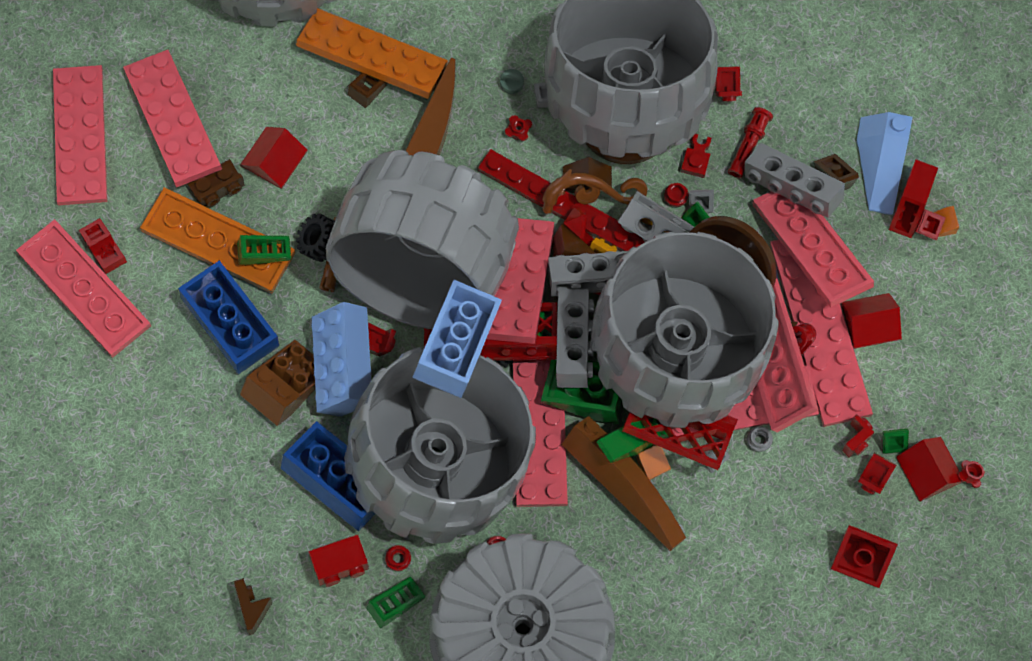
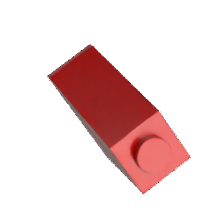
[888,159,939,238]

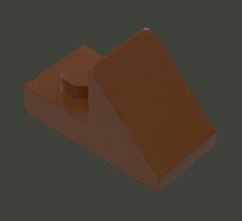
[814,154,859,190]
[234,578,273,636]

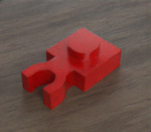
[681,134,712,178]

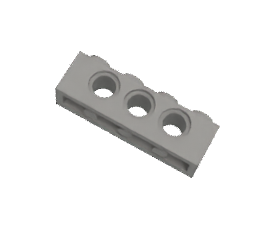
[745,143,845,218]
[618,191,694,242]
[548,251,627,296]
[556,289,594,388]

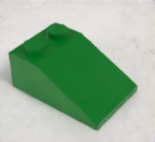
[541,358,623,424]

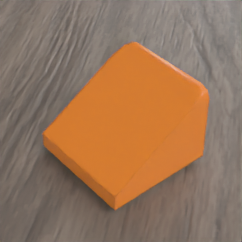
[934,206,959,237]
[636,445,671,480]

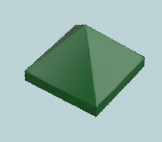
[682,202,710,227]
[882,428,909,454]

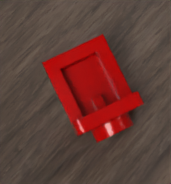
[715,66,742,101]
[368,322,396,357]
[842,414,874,458]
[858,452,896,495]

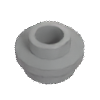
[747,427,773,452]

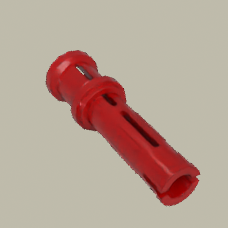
[728,107,773,178]

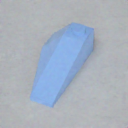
[857,112,912,215]

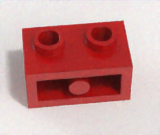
[309,534,369,587]

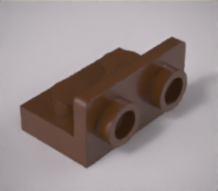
[187,159,245,207]

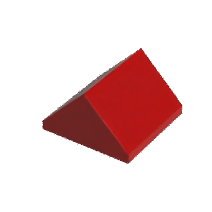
[240,126,308,189]
[841,293,902,349]
[896,437,963,502]
[831,525,898,588]

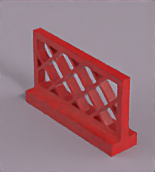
[480,302,557,360]
[622,412,738,470]

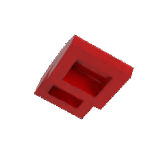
[79,218,127,274]

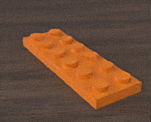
[296,8,448,99]
[140,187,296,294]

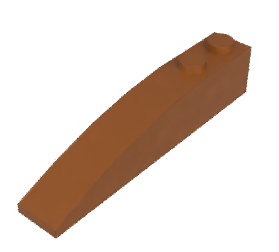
[406,58,455,156]
[561,416,686,551]

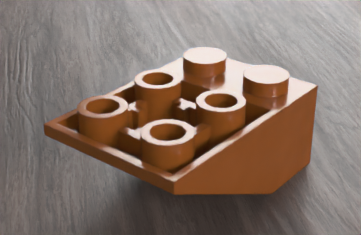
[240,340,315,426]

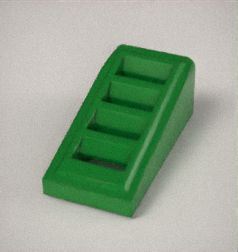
[237,235,291,265]
[366,576,426,629]

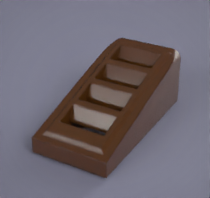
[347,73,388,108]

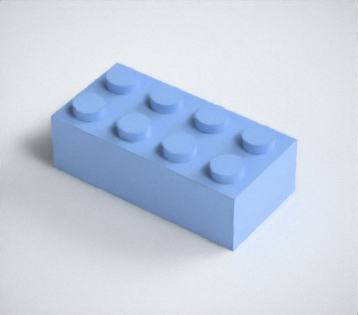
[412,280,502,398]
[312,302,371,417]

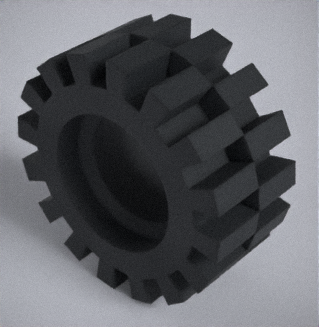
[296,213,335,262]

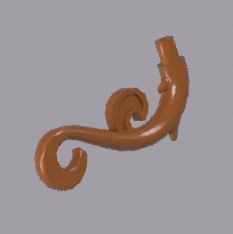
[542,169,648,214]

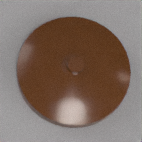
[689,216,777,288]

